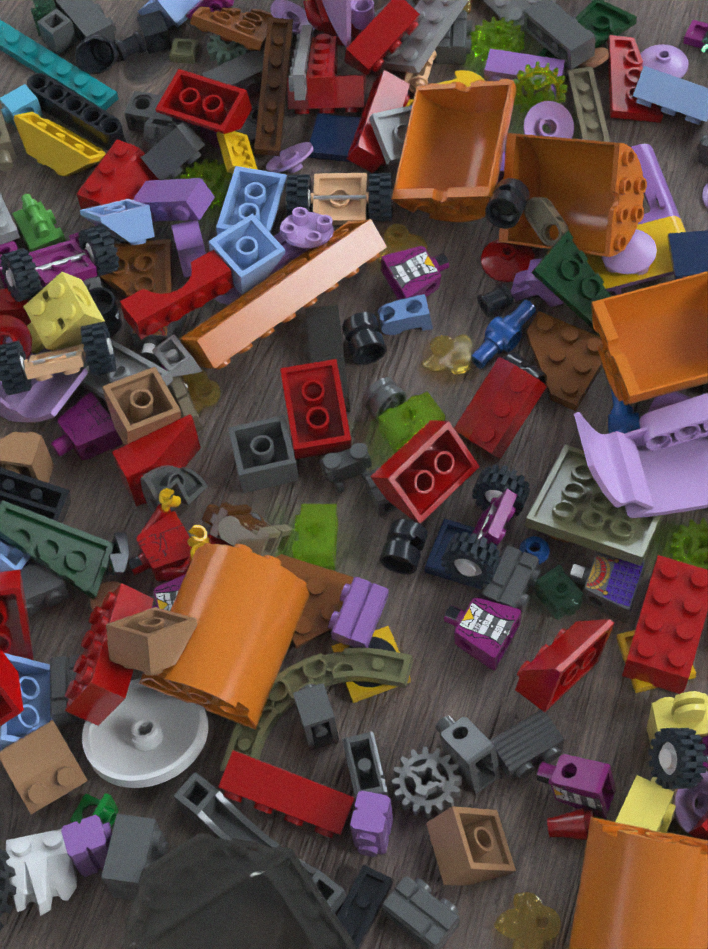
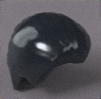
[75,35,118,73]

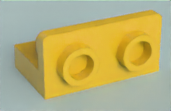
[216,131,258,174]

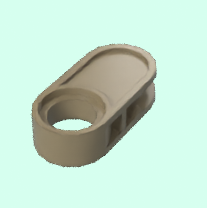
[524,197,569,246]

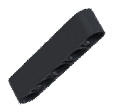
[27,73,126,150]

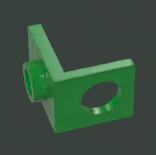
[70,793,119,827]

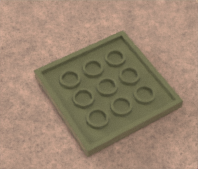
[525,445,663,566]

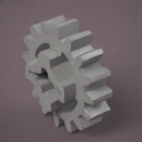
[392,747,462,818]

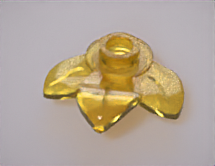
[376,224,428,264]
[421,334,473,374]
[183,369,221,414]
[494,892,561,949]

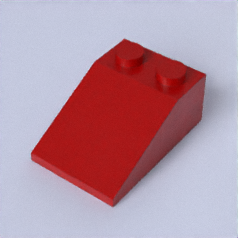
[280,359,351,459]
[112,414,201,507]
[0,569,34,660]

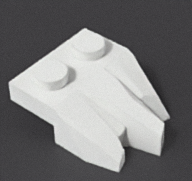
[6,829,77,916]

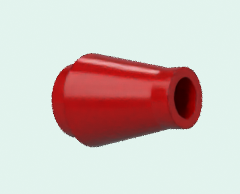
[547,807,594,840]

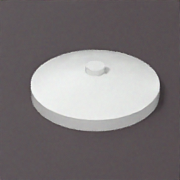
[82,678,208,788]

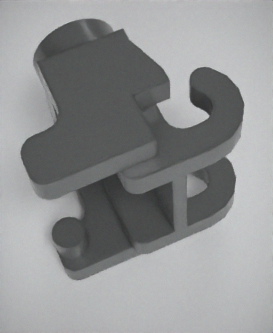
[319,443,372,493]

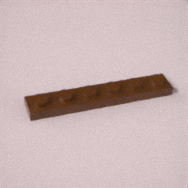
[254,17,293,156]

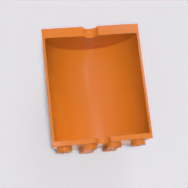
[391,79,517,222]
[499,133,647,257]
[591,271,708,405]
[138,543,309,730]
[568,817,708,949]

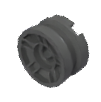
[362,377,407,421]

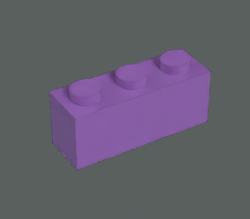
[484,49,565,100]
[133,178,215,222]

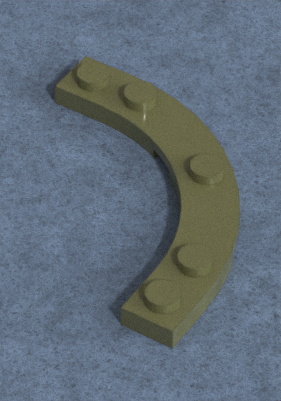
[220,648,413,774]

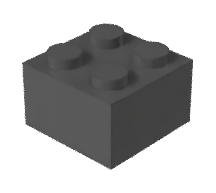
[228,415,299,493]
[101,814,169,904]

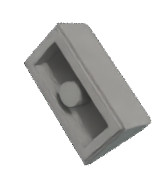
[152,335,202,377]

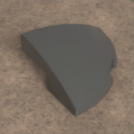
[141,465,208,514]

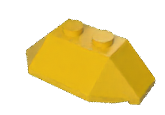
[13,112,106,176]

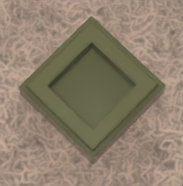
[169,38,200,64]

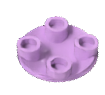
[280,207,334,248]
[601,229,657,275]

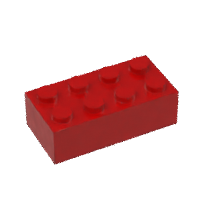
[622,555,708,694]
[65,583,154,726]

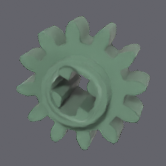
[207,35,251,66]

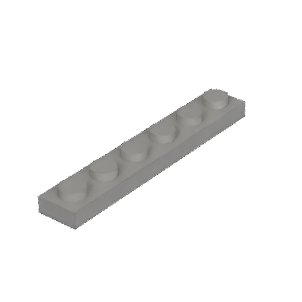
[289,25,313,101]

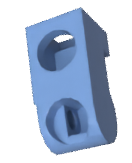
[378,294,433,335]

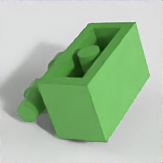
[12,194,66,252]

